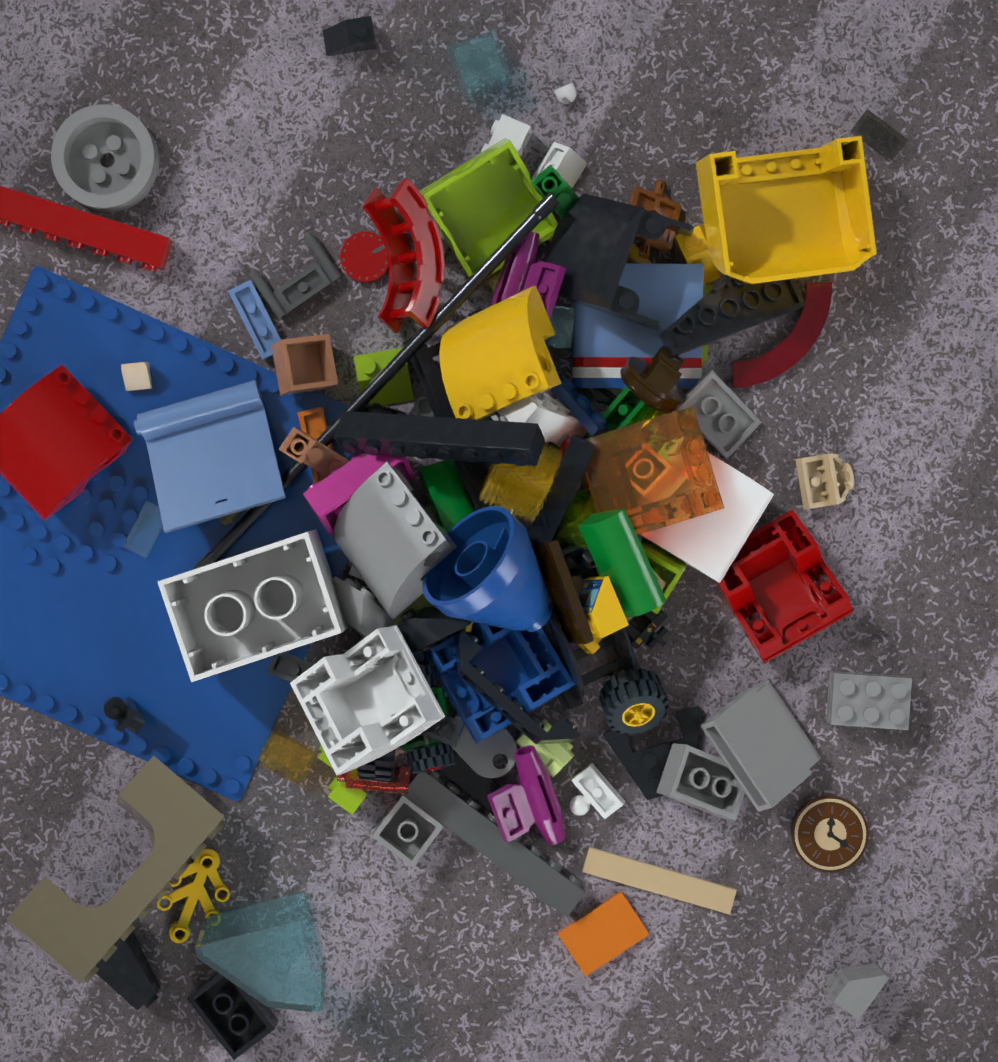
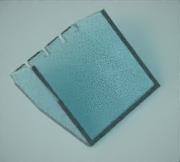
[195,891,326,1012]

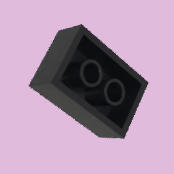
[187,960,279,1060]

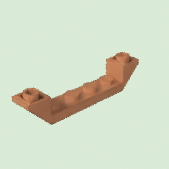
[279,427,350,477]

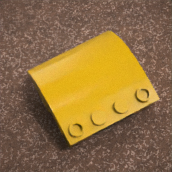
[439,286,561,420]

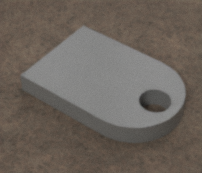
[452,714,518,778]

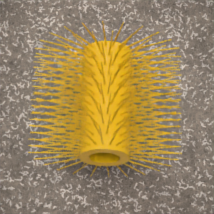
[479,444,562,523]

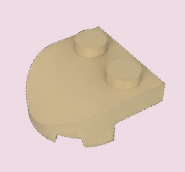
[795,453,854,510]

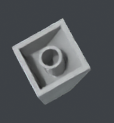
[825,963,889,1020]

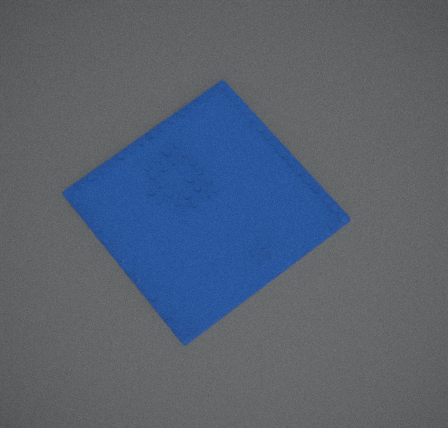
[0,266,358,801]

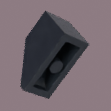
[323,16,377,56]

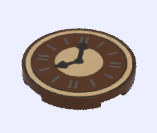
[791,795,869,873]

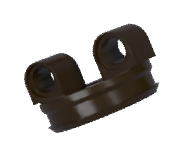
[620,345,686,414]

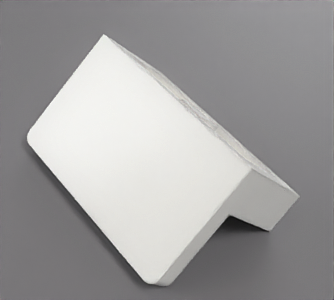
[531,142,587,193]

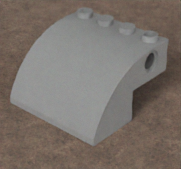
[334,462,457,619]

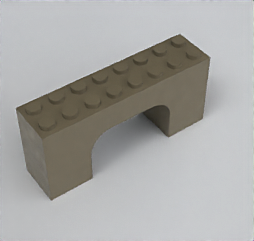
[7,756,225,984]

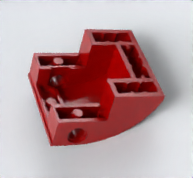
[0,364,133,521]
[714,509,854,664]

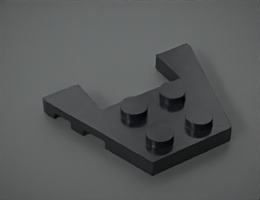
[603,705,700,800]

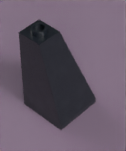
[96,932,160,1010]

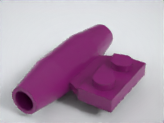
[492,232,566,319]
[487,745,566,845]

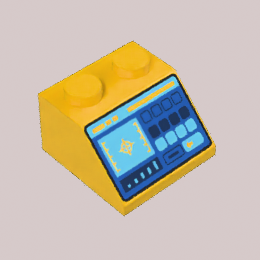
[579,576,629,638]

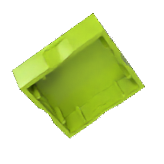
[419,138,558,278]

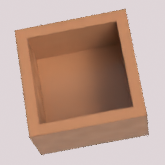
[271,334,339,396]

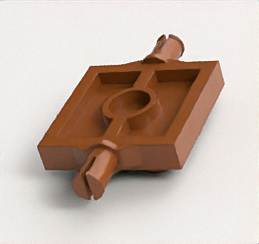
[629,179,682,259]

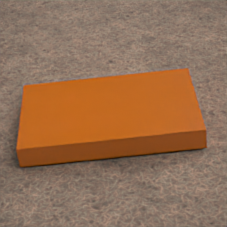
[557,891,650,976]

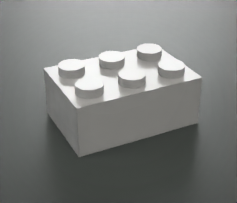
[826,671,912,730]
[657,743,745,821]

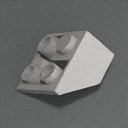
[332,576,393,638]

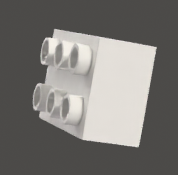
[158,529,349,682]

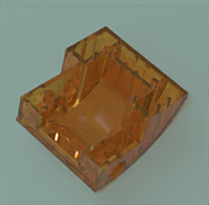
[586,407,724,535]

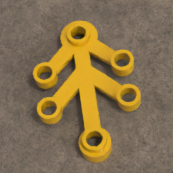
[157,848,230,943]

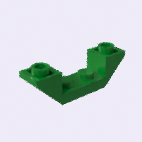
[530,165,579,218]

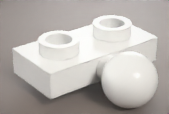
[570,763,625,819]

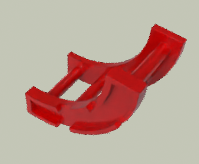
[362,178,445,333]

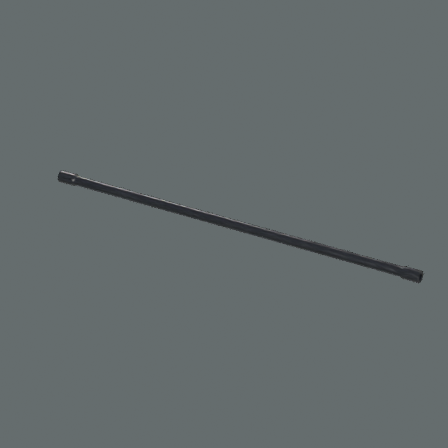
[193,192,560,570]

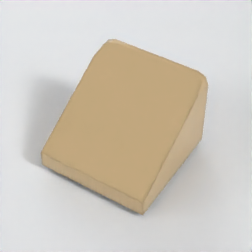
[121,362,152,391]

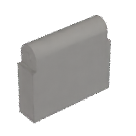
[701,680,821,812]

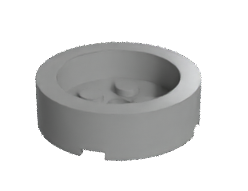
[51,104,159,212]

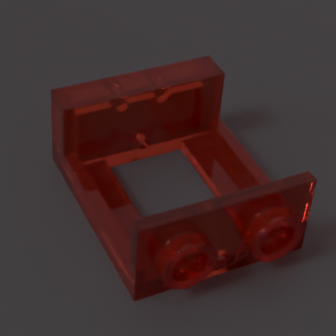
[337,766,411,794]

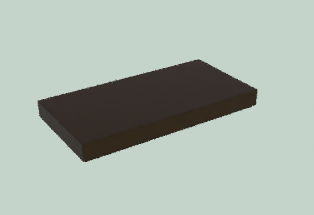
[532,540,594,644]

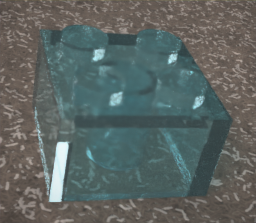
[446,30,512,102]

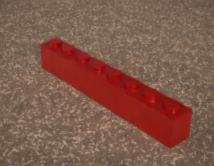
[0,186,173,272]

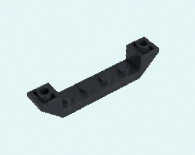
[455,630,581,744]

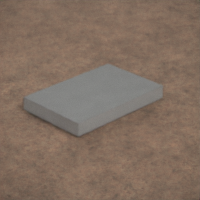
[678,369,762,459]

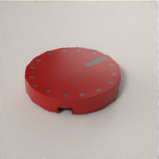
[340,231,389,283]

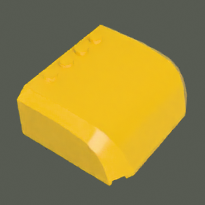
[696,136,877,284]

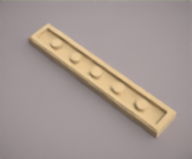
[582,846,737,915]

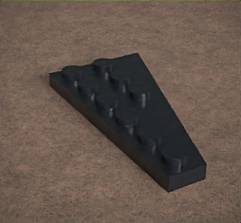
[660,276,806,358]

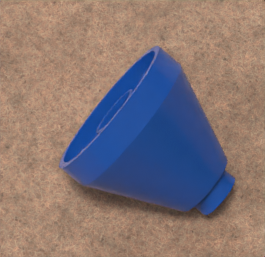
[422,506,553,632]

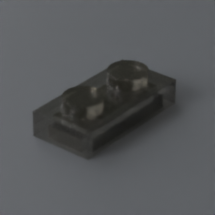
[850,109,908,162]

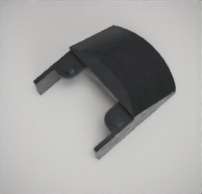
[547,193,694,330]

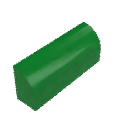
[419,460,476,533]
[578,508,667,618]

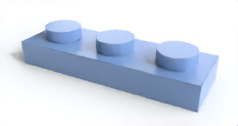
[228,280,282,360]

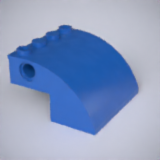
[424,622,575,744]

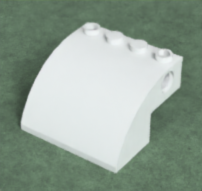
[625,433,774,583]
[290,625,445,775]

